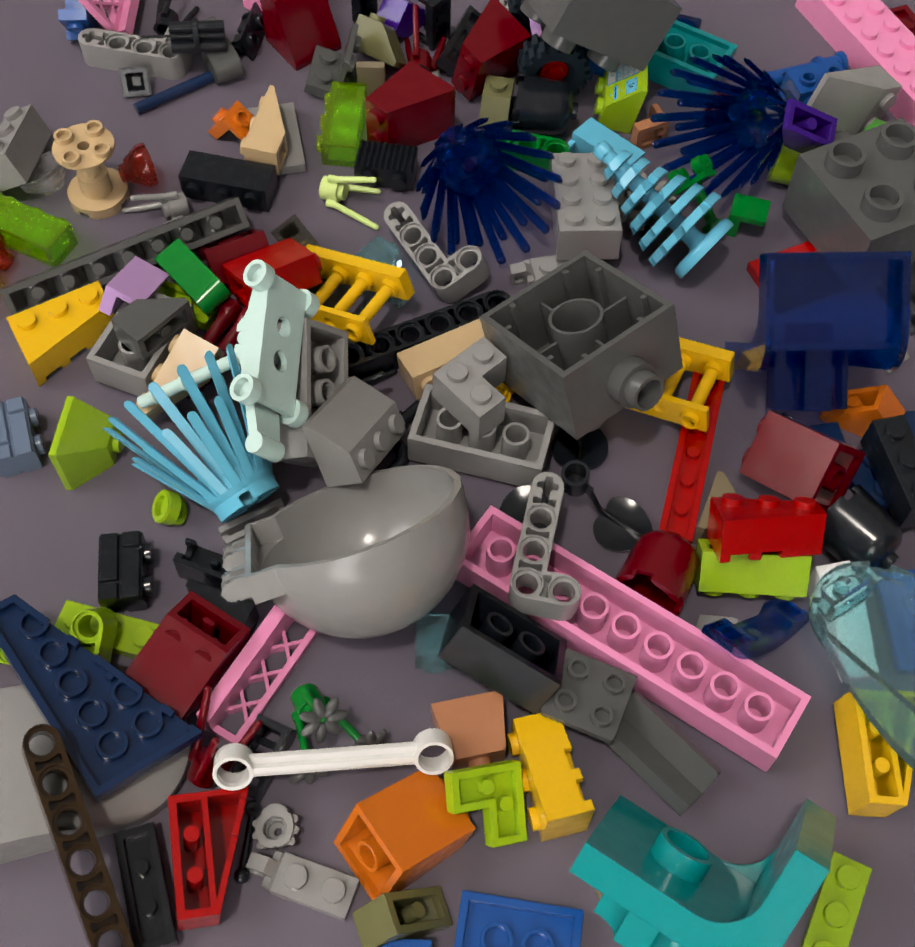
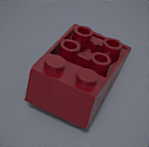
[124,591,250,721]

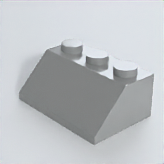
[301,376,407,487]

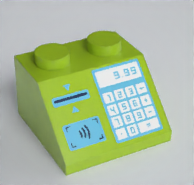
[594,63,648,134]

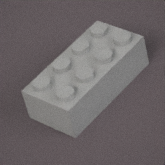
[548,152,623,260]
[277,318,348,469]
[407,383,556,486]

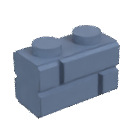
[0,396,46,478]

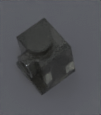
[271,214,320,247]

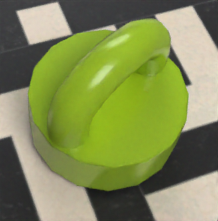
[152,489,188,525]

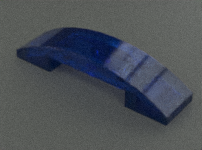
[701,598,812,659]

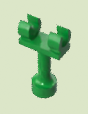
[668,153,722,234]

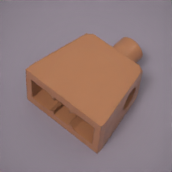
[431,691,506,770]

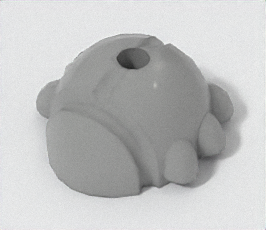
[252,803,299,850]

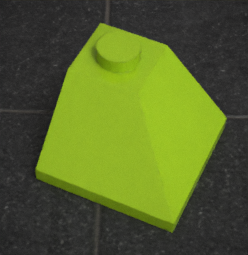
[48,396,125,491]

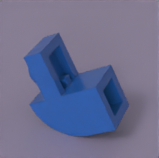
[58,0,100,41]

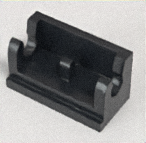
[418,0,451,52]
[173,538,227,590]

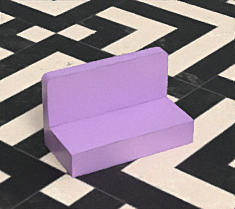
[98,256,169,316]

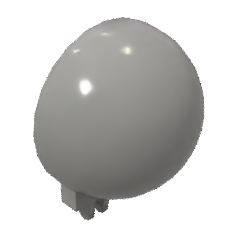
[221,465,470,639]

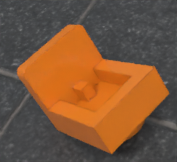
[208,100,254,140]

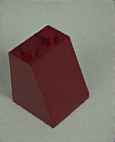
[260,0,342,71]
[451,0,532,101]
[365,61,456,147]
[739,410,866,511]

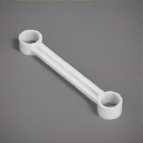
[212,728,454,791]

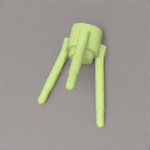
[319,174,381,230]

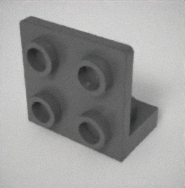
[304,23,361,102]
[540,648,638,743]

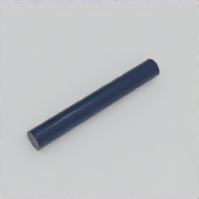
[133,71,214,114]

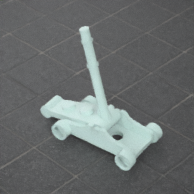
[137,259,320,463]

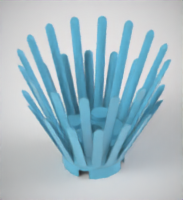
[103,343,280,524]

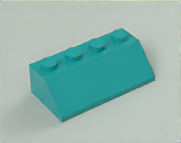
[648,20,738,105]

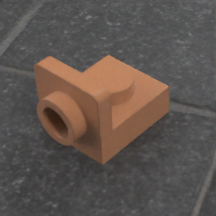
[630,103,670,150]

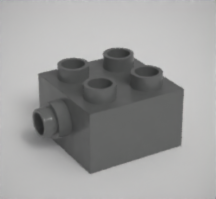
[520,0,682,72]
[782,118,915,291]
[479,250,683,440]

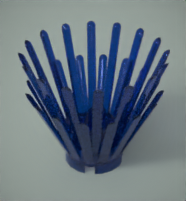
[650,54,796,198]
[416,118,563,265]

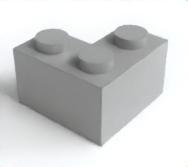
[433,336,507,440]

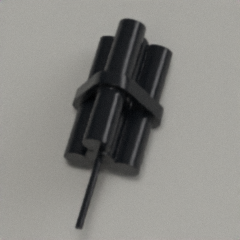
[140,18,226,56]

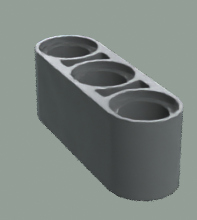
[199,16,244,85]

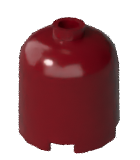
[615,530,699,616]

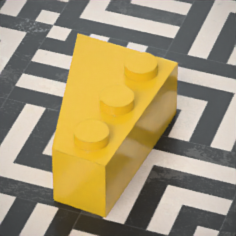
[6,281,114,387]
[833,688,915,818]
[506,713,595,842]

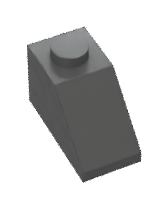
[111,298,194,361]

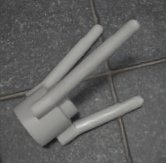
[122,191,189,224]

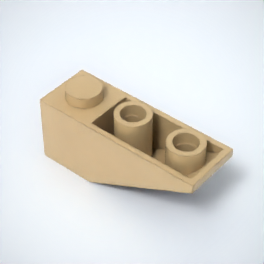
[240,85,288,175]
[133,329,225,420]

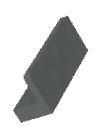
[605,691,721,816]

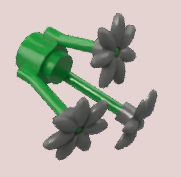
[287,683,388,784]

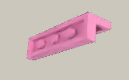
[196,605,319,743]

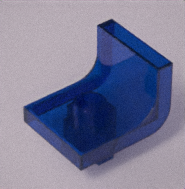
[725,251,912,411]

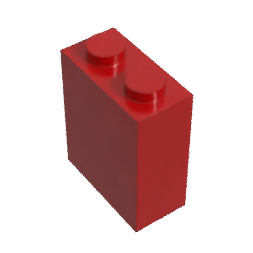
[221,238,322,307]

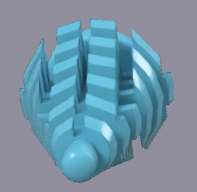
[593,141,734,279]

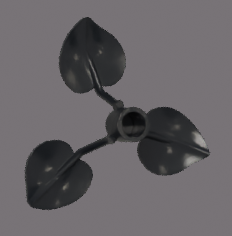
[499,428,653,553]

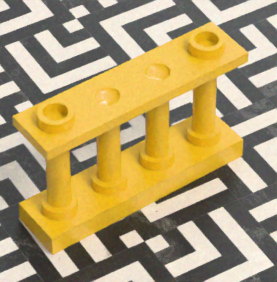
[305,244,415,345]
[627,337,735,432]

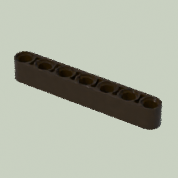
[22,724,134,947]

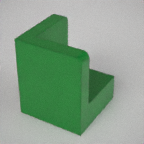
[725,193,771,237]

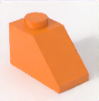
[819,384,906,437]

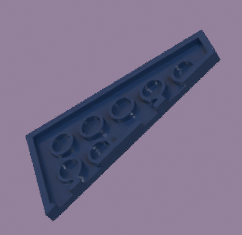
[0,594,203,802]

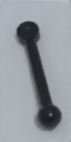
[234,800,261,884]

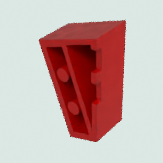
[706,493,827,563]
[168,785,249,931]

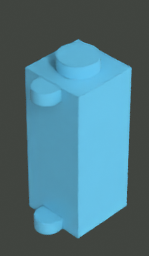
[568,117,645,184]

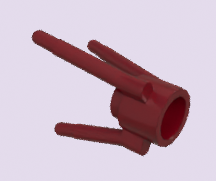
[404,4,446,72]
[186,686,263,789]

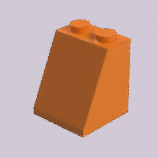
[333,771,476,900]

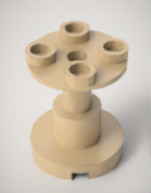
[52,120,130,219]

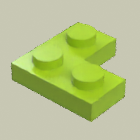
[444,759,528,848]

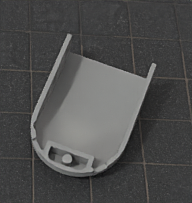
[0,685,192,864]

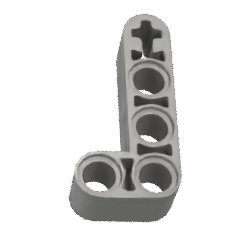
[78,27,195,80]
[384,201,490,303]
[508,472,581,621]

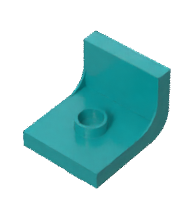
[569,795,837,947]

